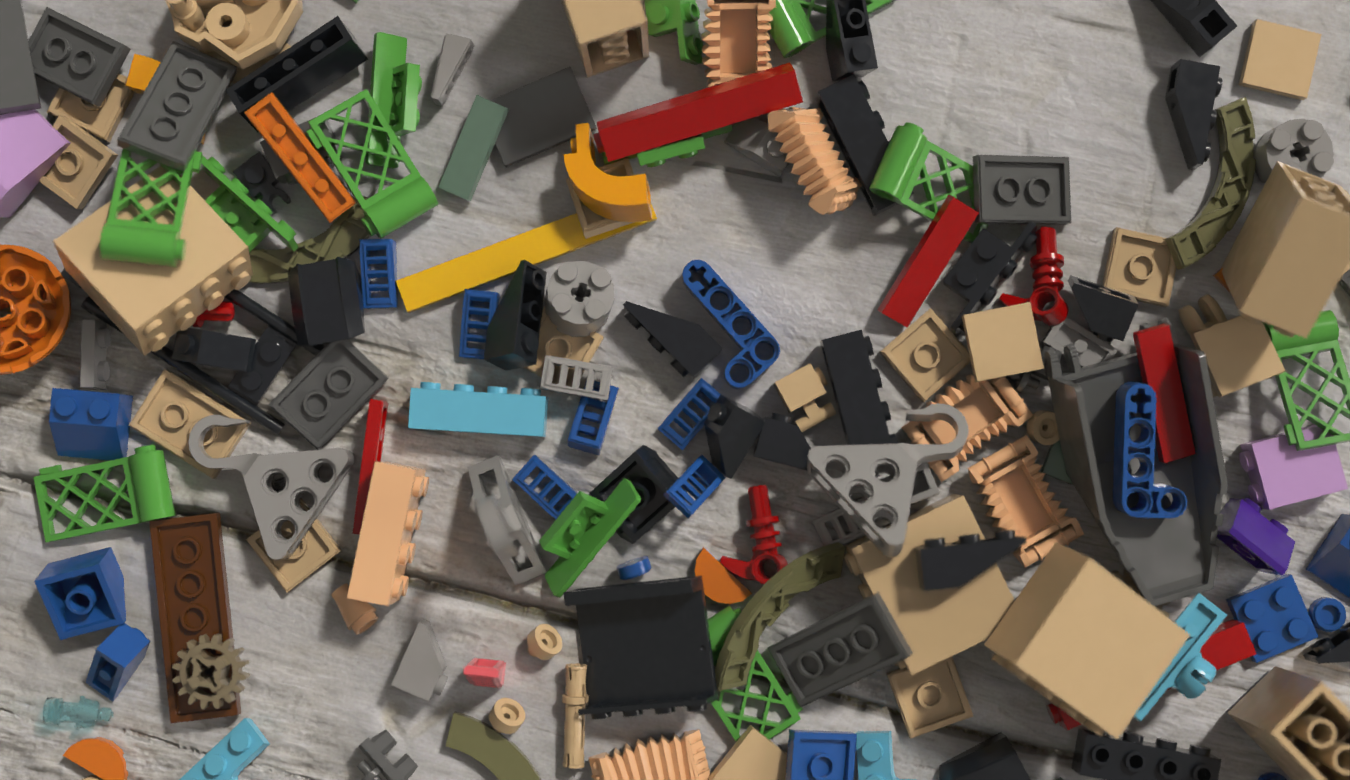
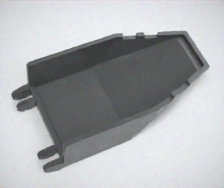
[1044,318,1228,607]

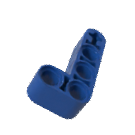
[682,260,780,389]
[1113,382,1187,518]

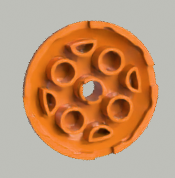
[0,245,71,375]

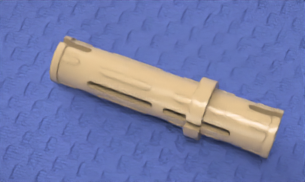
[562,663,589,769]

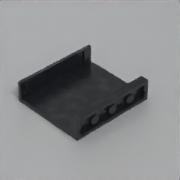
[564,575,718,719]

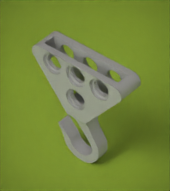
[807,404,969,557]
[189,415,354,560]
[468,455,547,585]

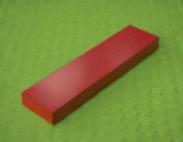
[877,195,979,328]
[1133,324,1195,463]
[352,399,389,534]

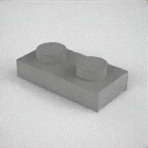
[1041,317,1118,367]
[80,320,111,389]

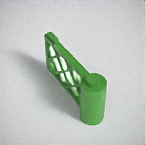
[769,0,895,58]
[306,89,438,239]
[869,122,989,243]
[100,149,202,267]
[1263,310,1350,451]
[33,445,176,542]
[708,605,803,742]

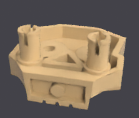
[165,0,303,70]

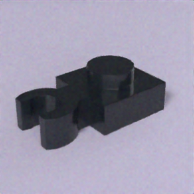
[232,152,291,214]

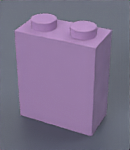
[1239,425,1348,510]

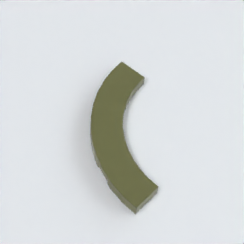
[1165,97,1256,270]
[249,196,370,284]
[715,542,845,691]
[445,711,541,780]

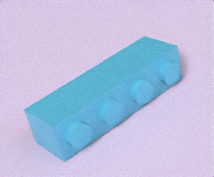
[408,382,548,437]

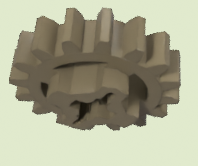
[172,633,250,709]

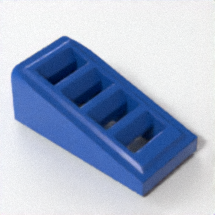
[359,239,398,309]
[459,289,500,360]
[657,378,721,451]
[567,379,619,455]
[512,454,578,520]
[664,454,726,518]

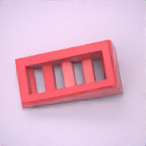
[464,658,506,688]

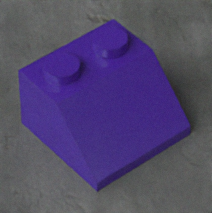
[1217,498,1295,576]

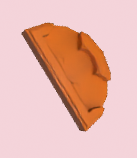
[694,547,752,604]
[62,737,128,780]

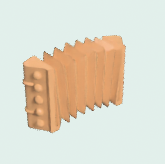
[701,0,776,88]
[768,107,862,215]
[901,374,1033,482]
[967,435,1084,568]
[588,729,711,780]

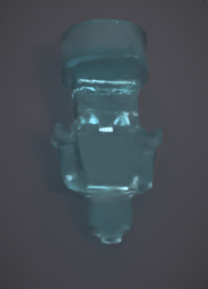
[43,696,114,730]

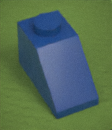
[85,623,150,702]

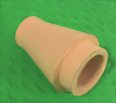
[331,583,378,635]

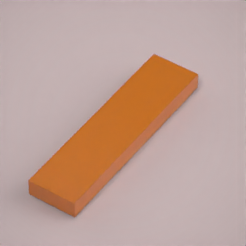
[244,92,357,223]

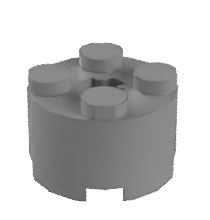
[1253,119,1334,183]
[545,261,614,337]

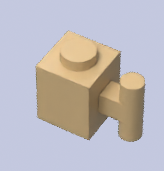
[773,363,836,432]

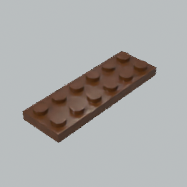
[149,513,241,723]

